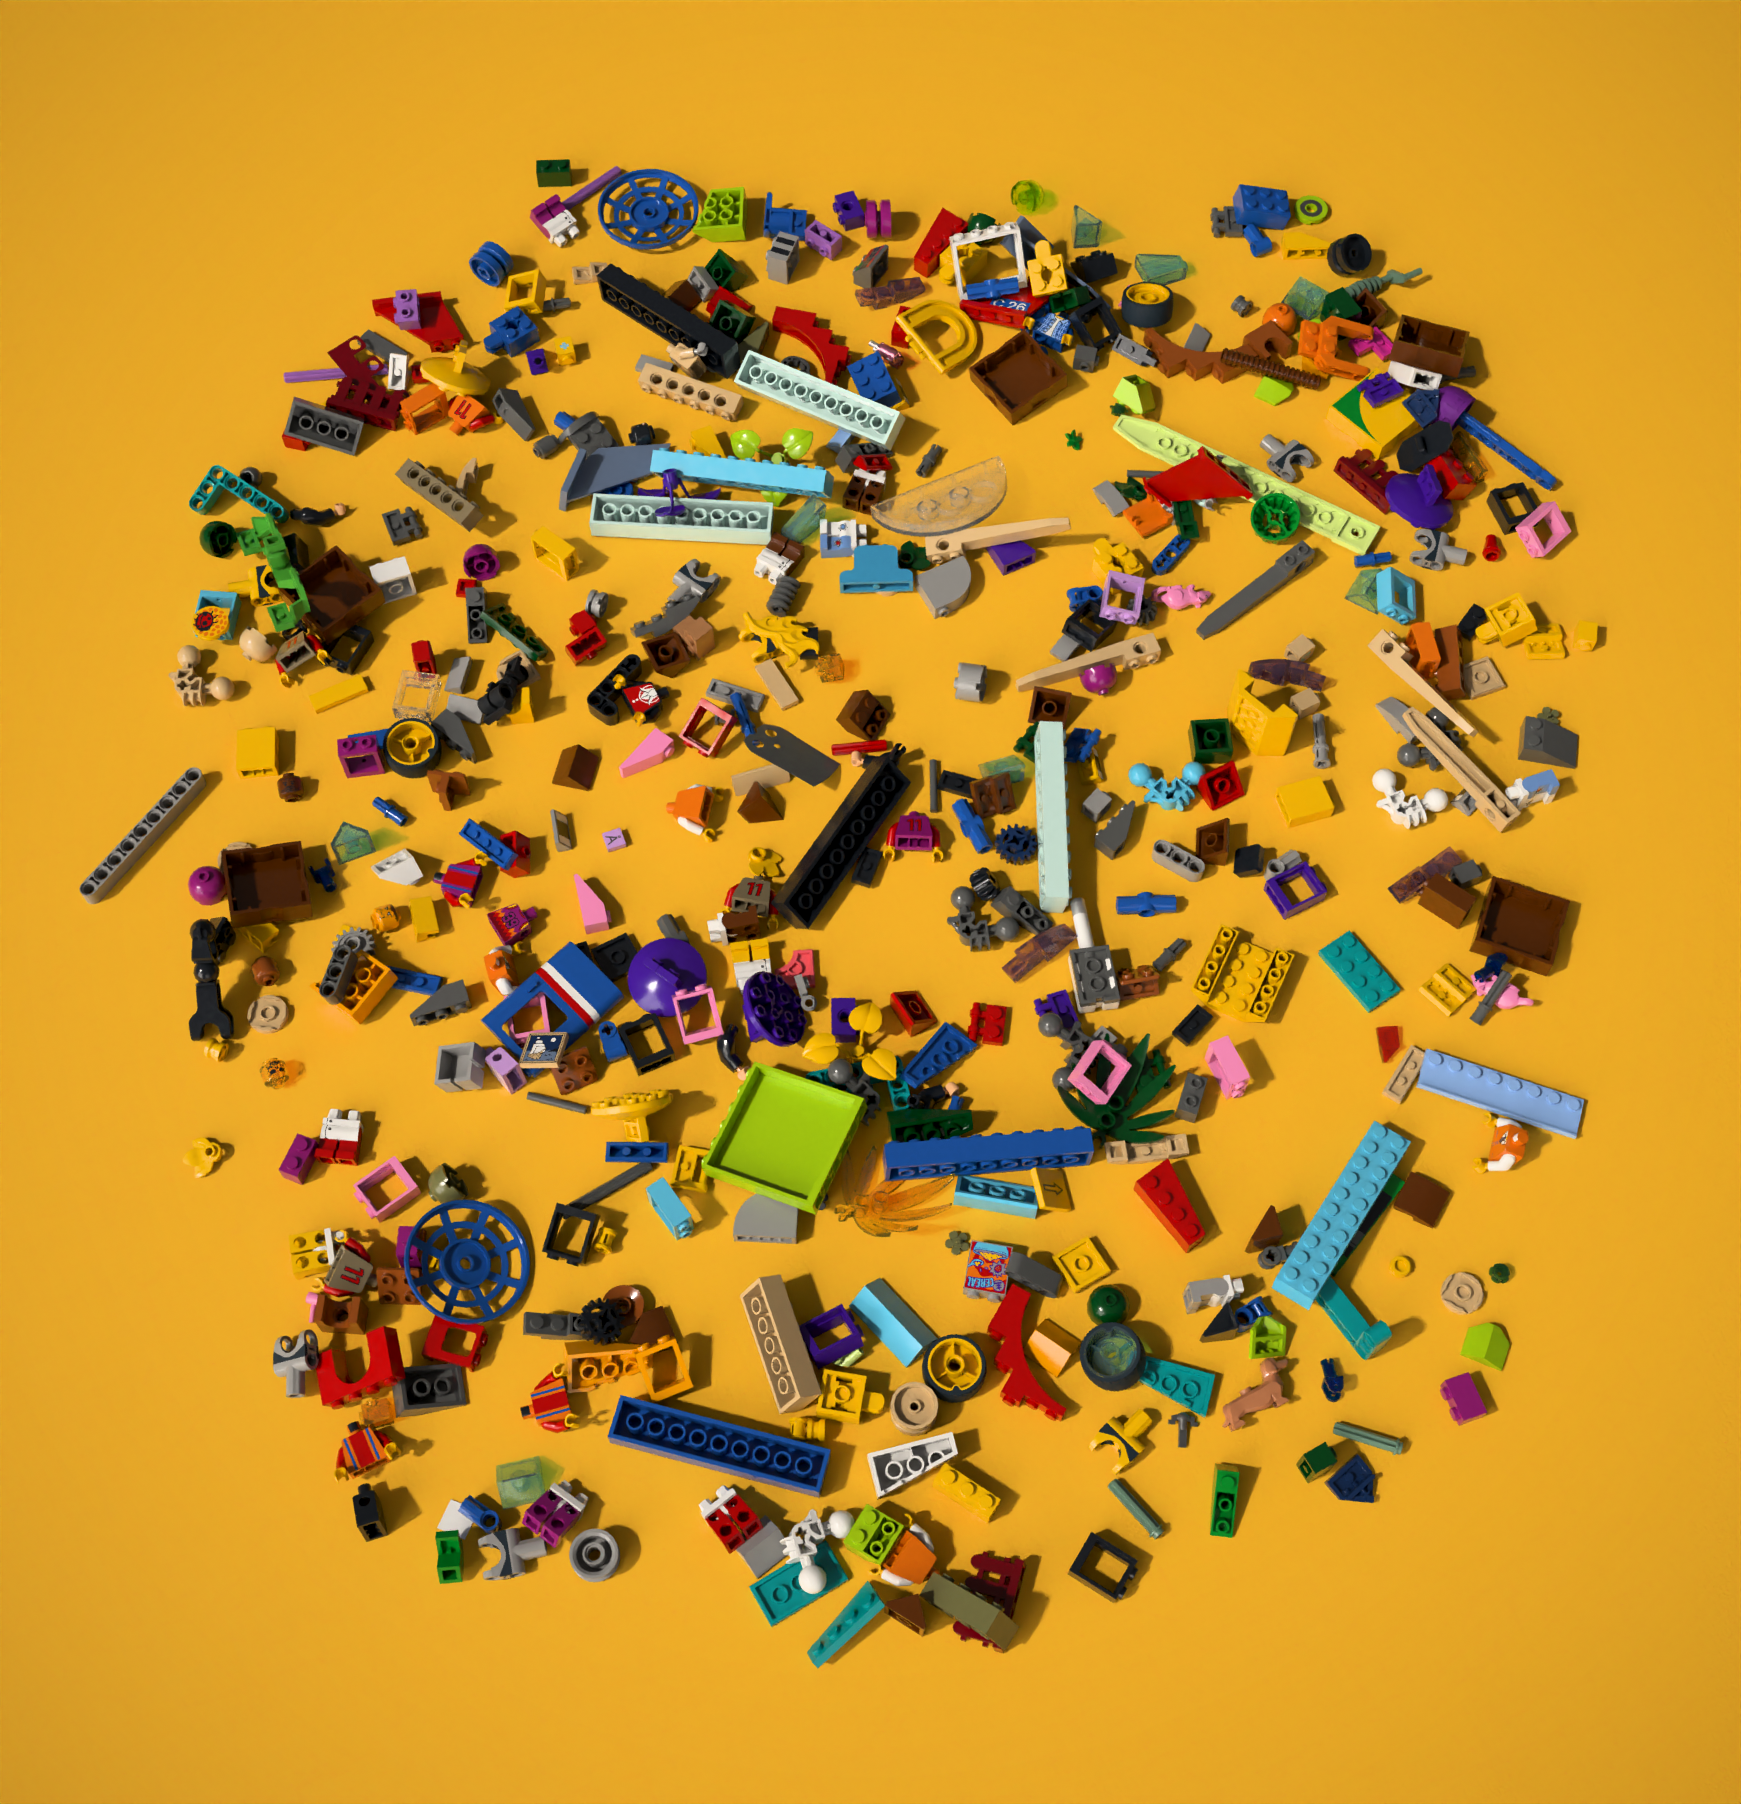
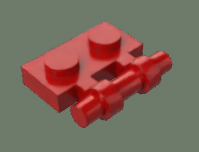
[967,1002,1007,1046]

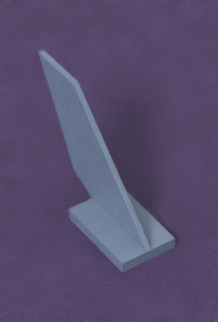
[1000,215,1111,310]
[559,443,671,512]

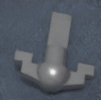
[1168,1412,1198,1448]

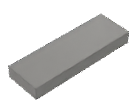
[706,678,765,713]

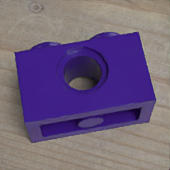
[833,190,864,231]
[831,998,860,1043]

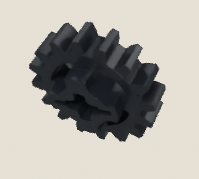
[578,1298,625,1346]

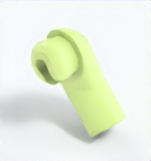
[832,1348,864,1367]

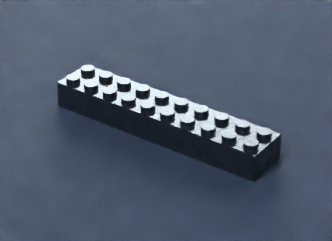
[596,263,741,379]
[771,757,911,929]

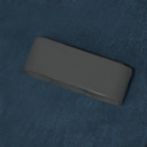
[319,944,358,1005]
[1005,1252,1063,1298]

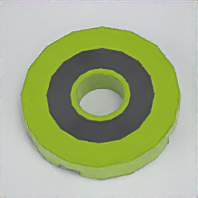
[1294,195,1328,225]

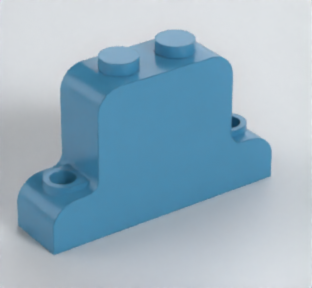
[840,544,913,593]

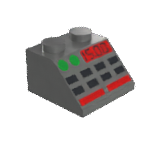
[852,244,889,291]

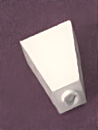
[1388,361,1442,390]

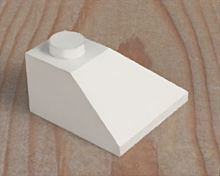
[371,848,423,885]

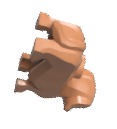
[1222,1357,1289,1432]

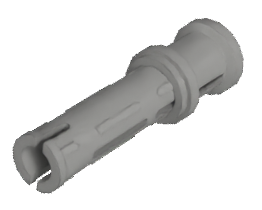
[1312,713,1331,769]

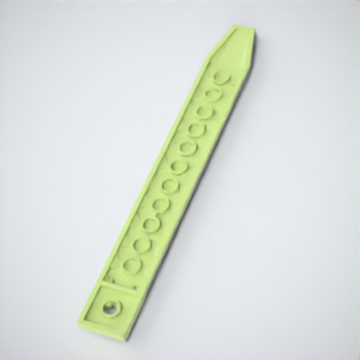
[1113,414,1381,555]

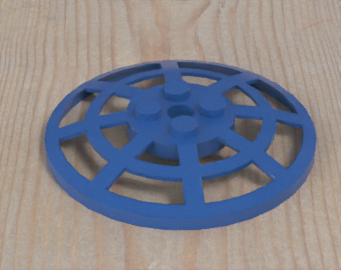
[598,169,699,249]
[404,1200,530,1325]

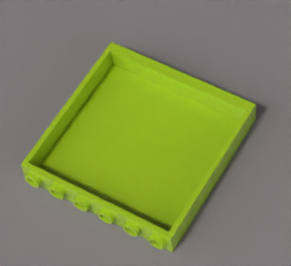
[701,1061,868,1215]

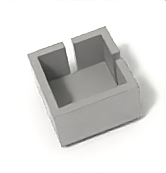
[434,1042,486,1092]

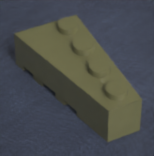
[920,1572,1019,1650]

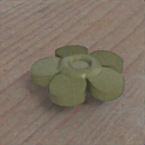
[1537,707,1559,725]
[945,1231,969,1255]

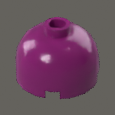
[463,544,500,581]
[1079,663,1117,696]
[188,866,227,906]

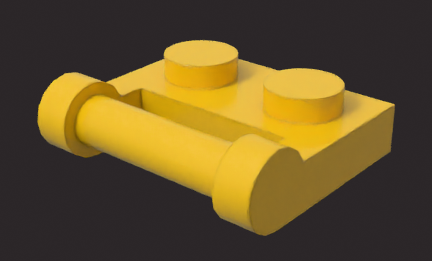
[670,1145,709,1193]

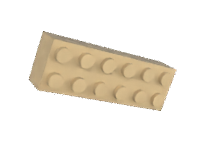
[740,1274,822,1414]

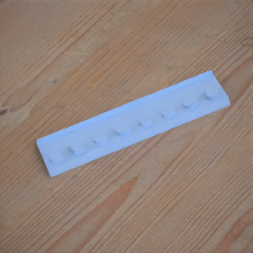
[1416,1049,1584,1139]

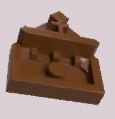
[628,1306,678,1353]

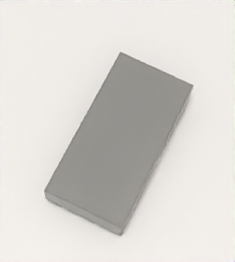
[635,354,674,373]

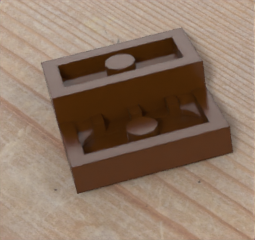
[969,772,1016,819]
[1393,1172,1450,1229]

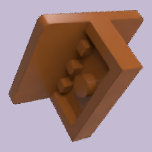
[427,770,471,811]
[1115,965,1160,1001]
[549,1046,598,1095]
[376,1267,423,1305]

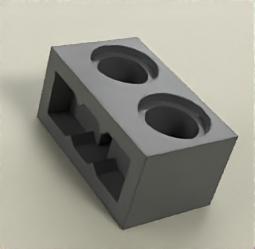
[1175,1072,1208,1123]

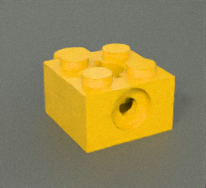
[1027,240,1069,298]
[939,242,988,285]
[1091,538,1144,596]
[1475,592,1538,647]
[816,1369,884,1425]

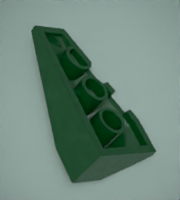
[887,1109,973,1143]

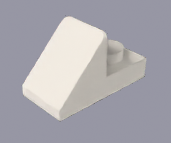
[388,353,412,391]

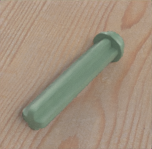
[1333,1422,1403,1455]
[1108,1479,1164,1540]

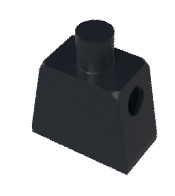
[352,1483,388,1542]

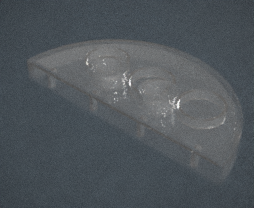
[870,456,1007,537]

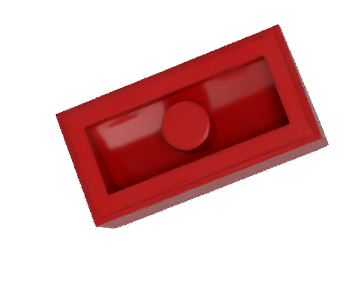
[853,454,893,471]

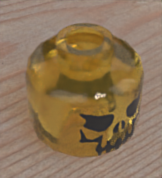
[259,1058,289,1089]

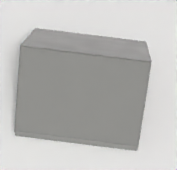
[736,1515,787,1579]

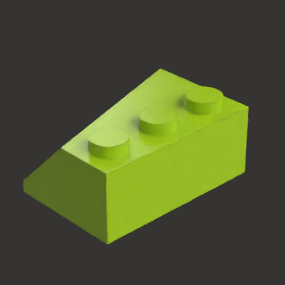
[692,187,747,242]

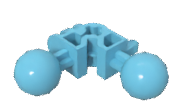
[1128,762,1206,811]

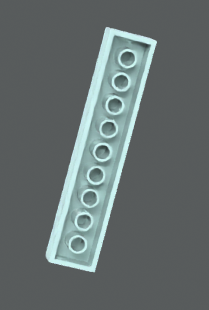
[734,350,906,451]
[589,493,774,545]
[1034,721,1072,913]

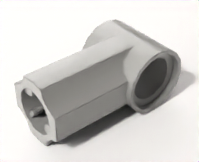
[1264,849,1302,881]

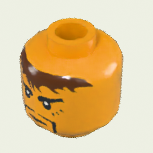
[370,904,401,932]

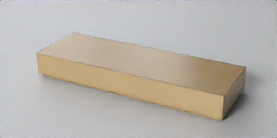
[755,659,799,711]
[1382,1045,1425,1104]

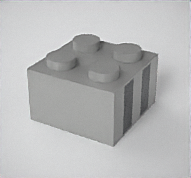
[766,231,800,285]

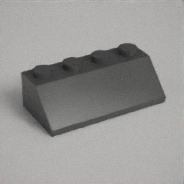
[284,397,364,456]

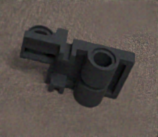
[477,656,529,725]

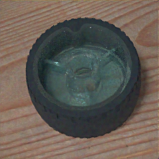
[1080,1322,1146,1392]

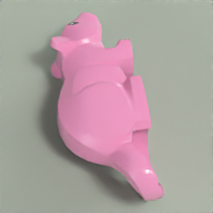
[1151,584,1211,610]
[1471,974,1534,1009]

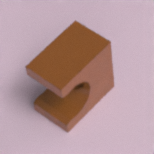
[1242,320,1293,362]
[314,1294,369,1335]

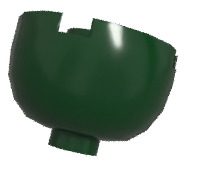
[967,213,1001,245]
[199,521,237,558]
[1087,1284,1130,1326]

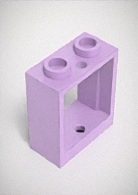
[1099,570,1145,625]

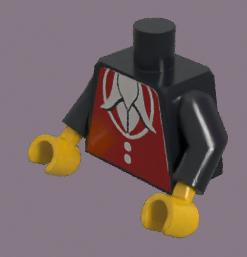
[612,674,669,727]

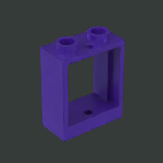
[1264,861,1327,920]
[799,1304,864,1369]

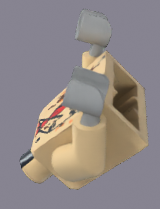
[666,342,715,380]

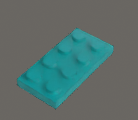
[1318,930,1401,1013]

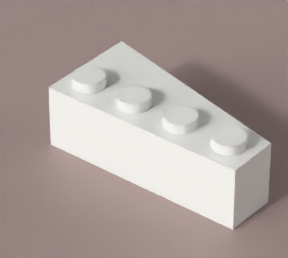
[867,1432,958,1499]

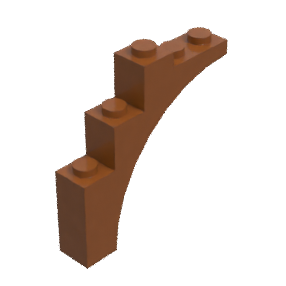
[1143,327,1258,384]

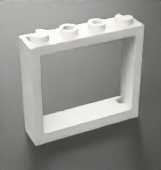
[949,222,1028,300]

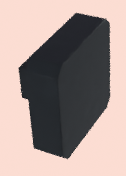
[1233,844,1265,878]

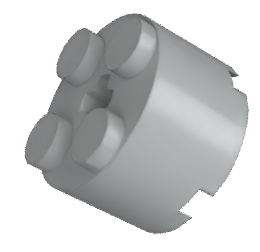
[954,662,987,702]

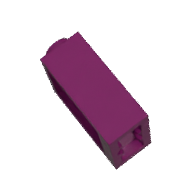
[337,735,385,778]

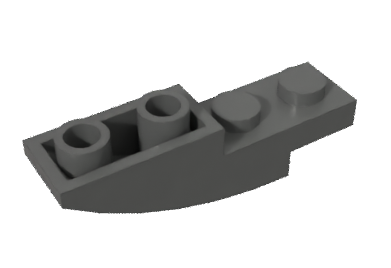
[630,593,700,638]
[523,1312,610,1340]

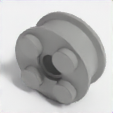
[569,1529,620,1582]

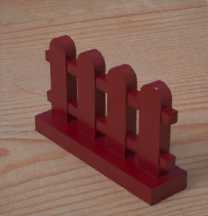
[326,377,405,431]
[1333,449,1398,515]
[953,1551,1026,1654]

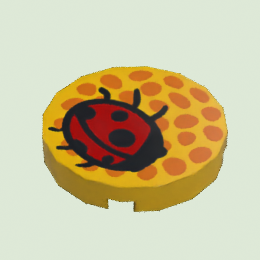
[191,606,230,641]

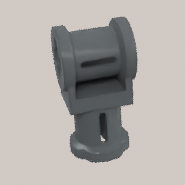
[1257,1241,1297,1270]

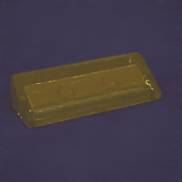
[1449,431,1488,484]

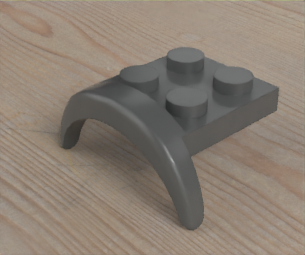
[558,411,619,459]

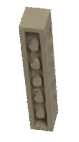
[395,458,484,532]

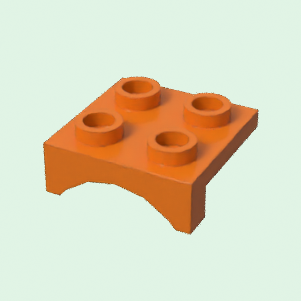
[1122,493,1173,538]

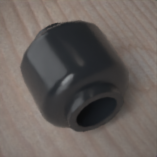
[628,422,655,446]

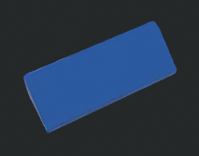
[605,1142,669,1163]

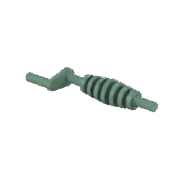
[1345,268,1423,300]

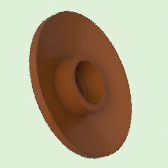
[602,1285,644,1327]

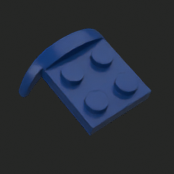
[763,192,807,241]

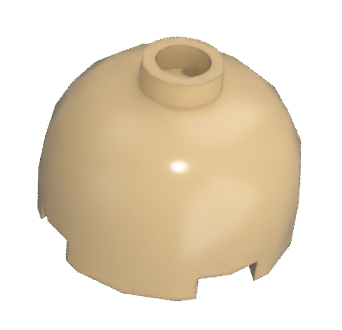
[239,626,278,662]

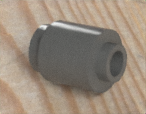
[533,434,560,459]

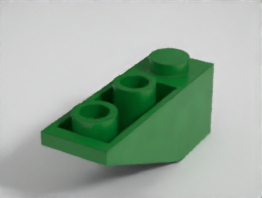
[1210,1463,1240,1538]

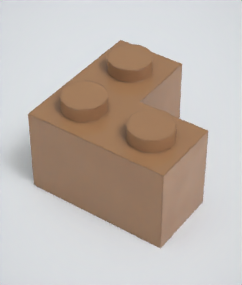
[673,615,715,660]

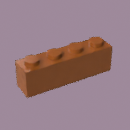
[1434,624,1466,701]

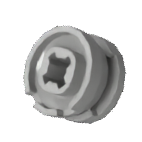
[585,589,609,618]

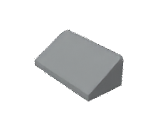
[687,266,719,302]
[1184,323,1210,351]
[444,656,473,694]
[446,694,485,725]

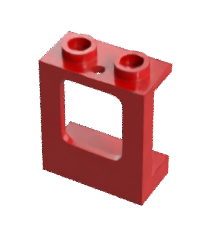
[421,1315,489,1372]

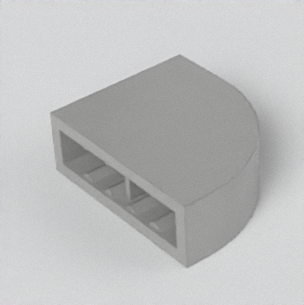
[915,556,971,619]
[733,1193,799,1244]

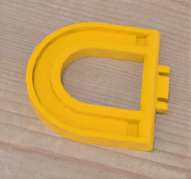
[895,300,977,375]

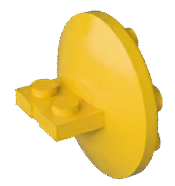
[420,340,490,397]
[590,1089,673,1142]

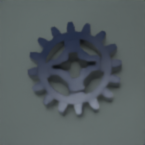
[995,824,1037,865]

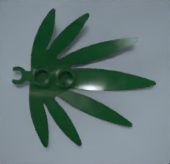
[1057,1033,1176,1149]

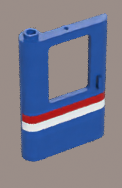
[480,941,624,1077]

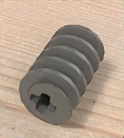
[766,576,801,617]

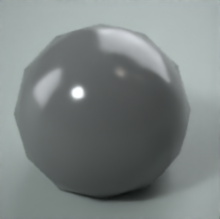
[239,467,262,488]

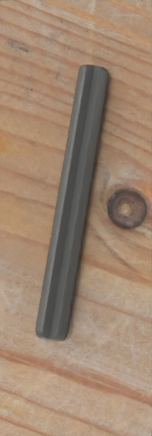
[562,1163,653,1219]

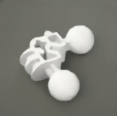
[1372,768,1448,829]
[780,1509,855,1594]

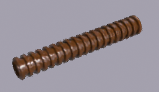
[1220,348,1321,390]

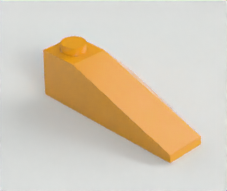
[564,1341,653,1393]

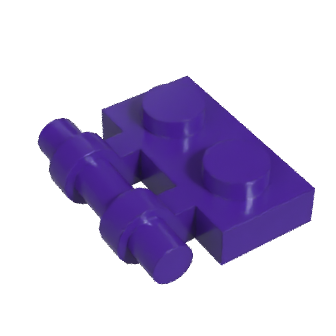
[1357,372,1404,408]
[1034,989,1079,1030]

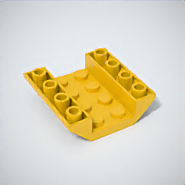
[1227,668,1298,756]
[1191,924,1294,1022]

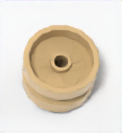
[890,1382,938,1436]

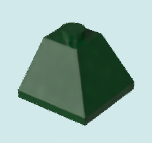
[705,249,749,292]

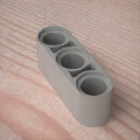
[1151,840,1205,882]

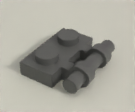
[1210,206,1243,238]
[382,507,423,546]

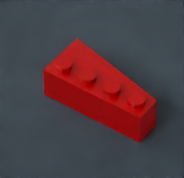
[1424,448,1477,500]
[1133,1158,1205,1253]

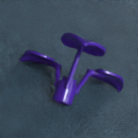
[638,468,721,517]

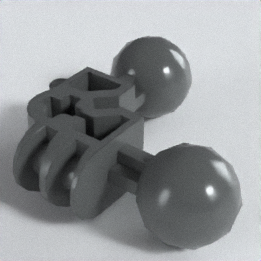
[1397,707,1463,771]
[947,886,1020,952]
[1038,1012,1099,1092]
[828,1058,882,1126]

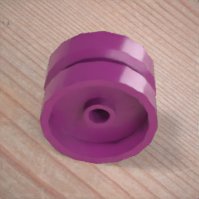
[865,199,891,238]

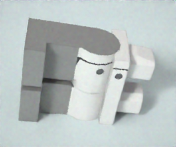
[1182,1275,1244,1314]

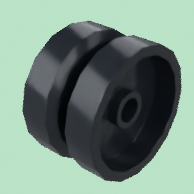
[1327,233,1372,277]

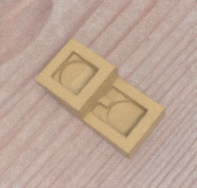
[572,262,607,284]

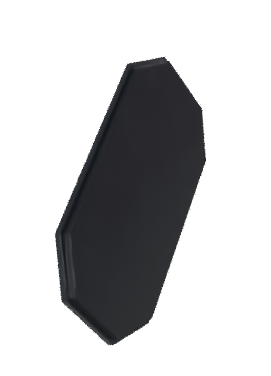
[1396,420,1454,472]

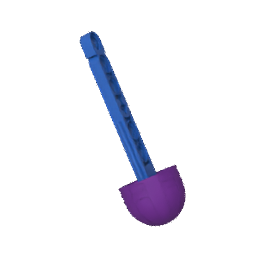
[1431,386,1557,490]

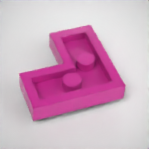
[1348,326,1393,361]

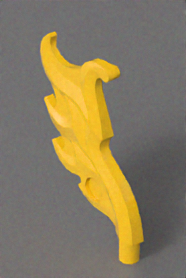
[742,612,820,669]

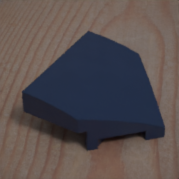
[1402,389,1440,430]
[1324,1454,1375,1503]

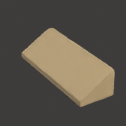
[731,764,790,796]

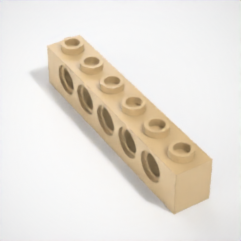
[638,363,744,421]

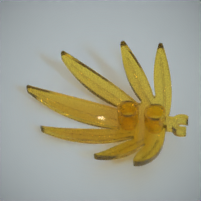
[834,1146,955,1237]

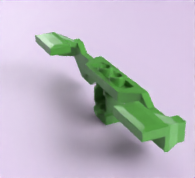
[236,513,311,632]

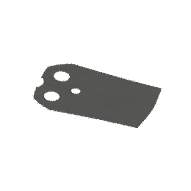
[744,724,840,787]

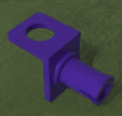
[525,348,548,375]

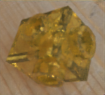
[815,653,845,683]

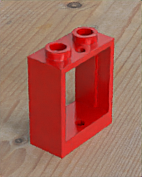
[679,698,738,758]

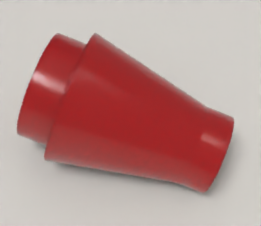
[1482,534,1501,561]

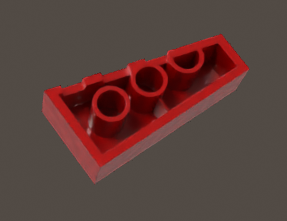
[914,207,968,278]

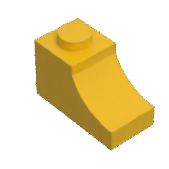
[506,687,534,724]

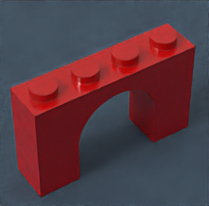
[316,1326,406,1410]

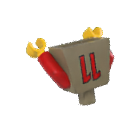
[275,631,332,688]
[719,875,779,930]
[312,1230,377,1298]

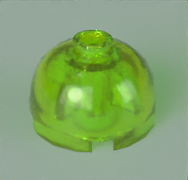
[1011,179,1044,215]

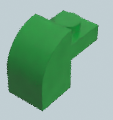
[435,1530,464,1584]

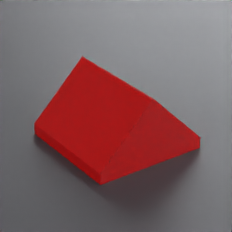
[1196,760,1245,811]
[890,990,937,1037]

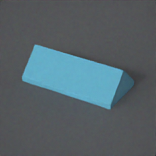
[953,1175,1038,1219]
[849,1278,938,1368]

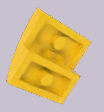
[1522,623,1565,660]
[1418,963,1477,1017]

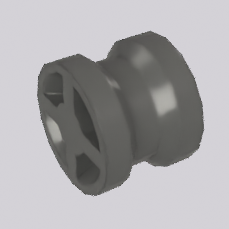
[1231,295,1253,317]

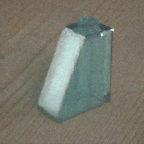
[1134,254,1188,285]
[781,494,826,544]

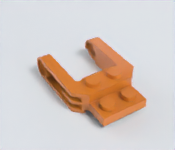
[1298,316,1374,381]

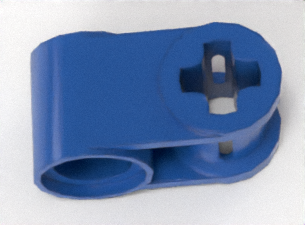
[1066,585,1103,612]
[598,1021,628,1063]
[1234,1296,1273,1332]

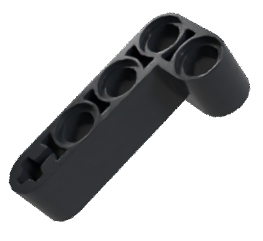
[587,654,642,726]

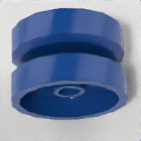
[469,241,514,287]

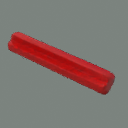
[831,739,887,756]

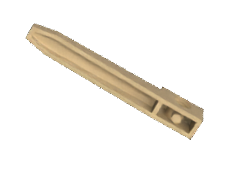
[925,517,1071,564]
[1367,629,1479,737]
[1015,633,1161,692]
[1402,707,1521,833]

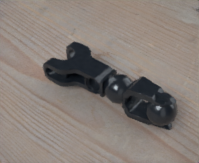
[189,919,234,1041]

